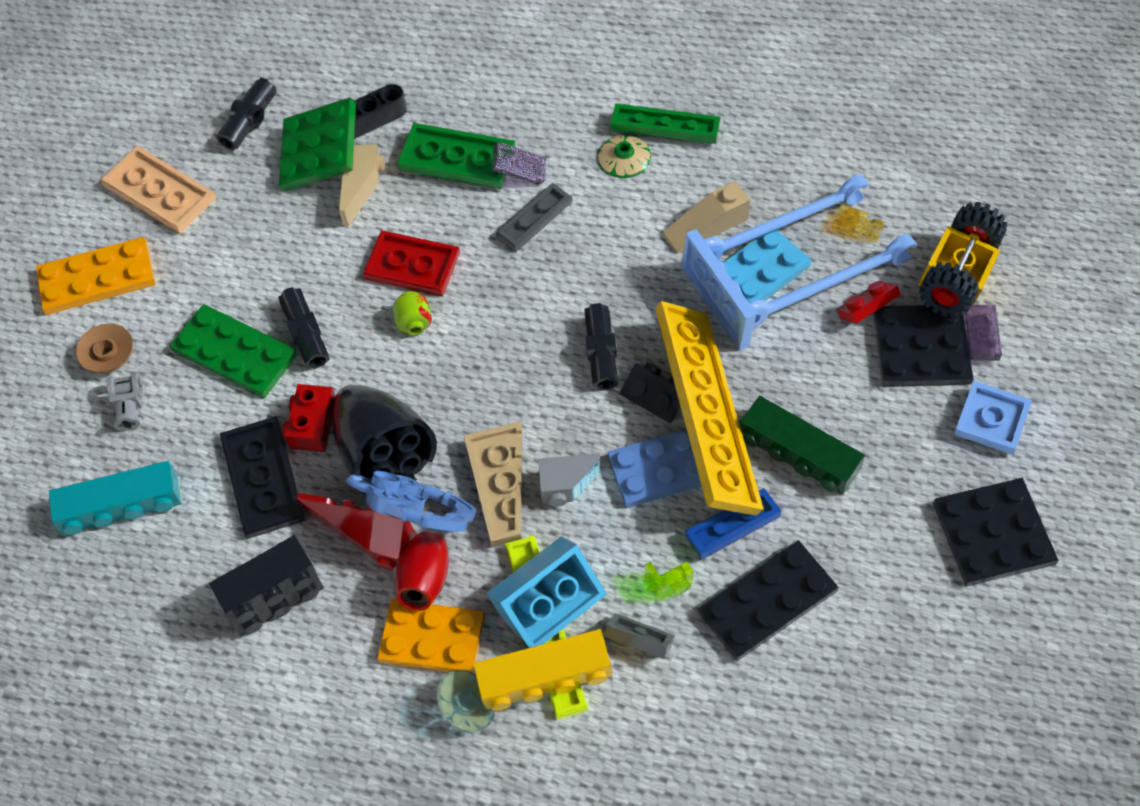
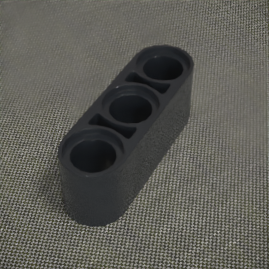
[354,84,407,139]

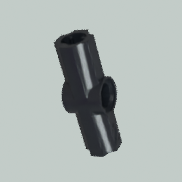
[216,77,277,151]
[278,287,330,369]
[584,303,618,391]

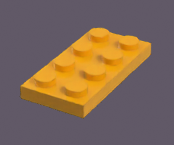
[36,236,156,315]

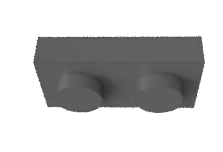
[603,613,675,659]

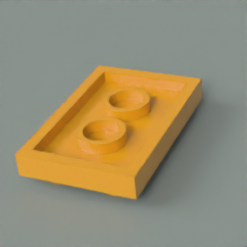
[377,599,485,675]

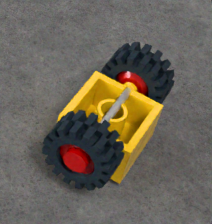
[918,202,1007,317]

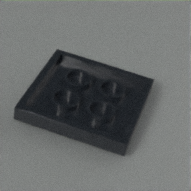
[873,305,974,387]
[933,477,1059,587]

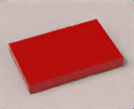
[363,230,460,297]

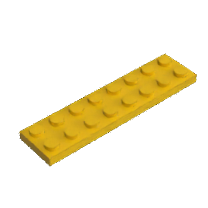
[655,301,764,516]

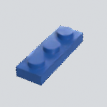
[685,488,781,560]

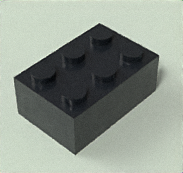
[209,535,324,636]

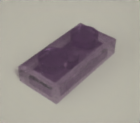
[492,142,546,185]
[964,305,1002,361]

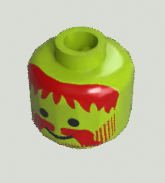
[393,291,432,336]

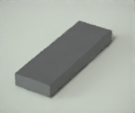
[496,183,573,252]

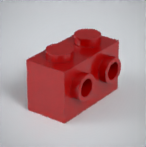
[282,384,335,452]

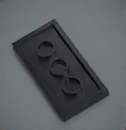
[219,416,306,539]

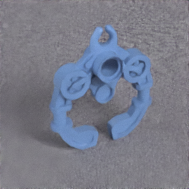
[346,471,477,532]

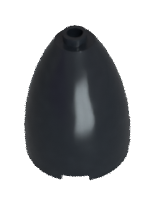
[332,385,437,480]

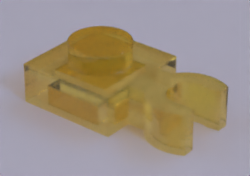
[831,204,885,242]

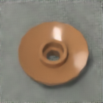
[76,323,134,374]

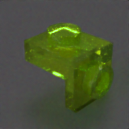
[642,561,694,600]

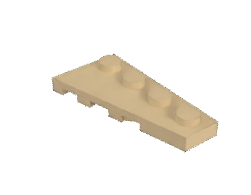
[463,421,523,546]

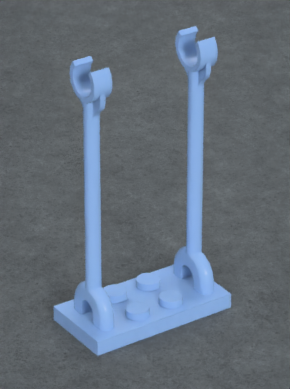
[682,175,917,351]

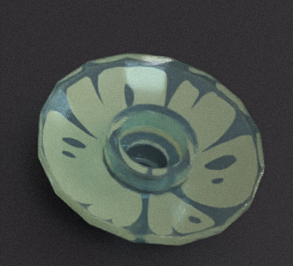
[437,670,495,732]

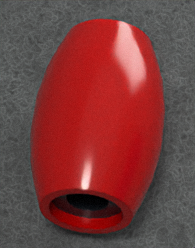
[394,531,449,611]

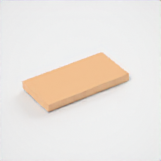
[100,146,217,234]

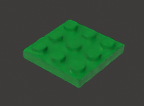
[279,97,356,191]

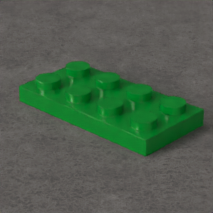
[397,122,516,189]
[170,304,298,398]

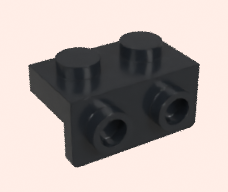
[619,361,680,423]

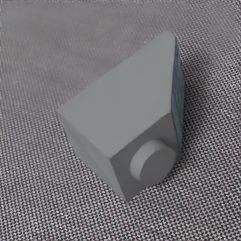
[538,454,601,507]

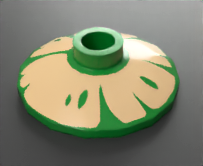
[598,135,651,178]

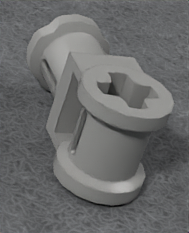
[107,372,143,431]

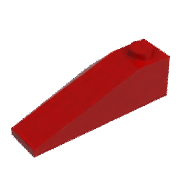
[296,493,416,570]

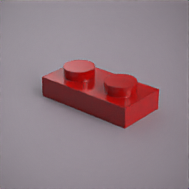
[836,281,901,324]

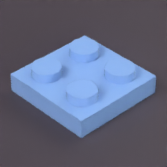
[954,380,1032,455]

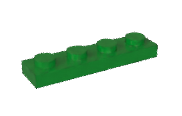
[610,103,721,144]

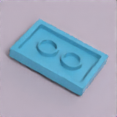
[724,230,812,302]

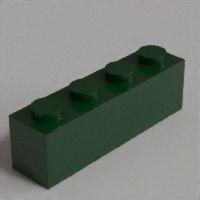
[740,395,865,495]

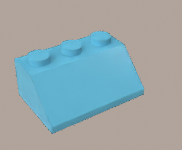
[486,537,607,648]

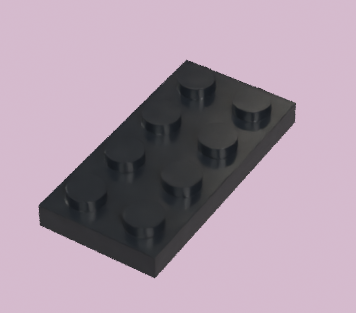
[698,540,839,662]

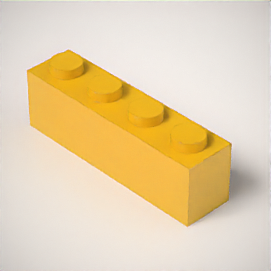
[473,629,613,711]

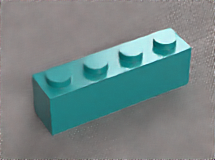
[48,460,182,535]

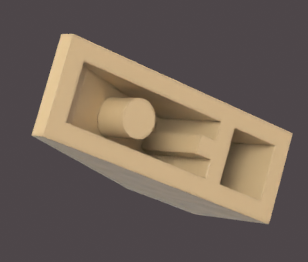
[339,144,385,227]
[663,181,750,254]

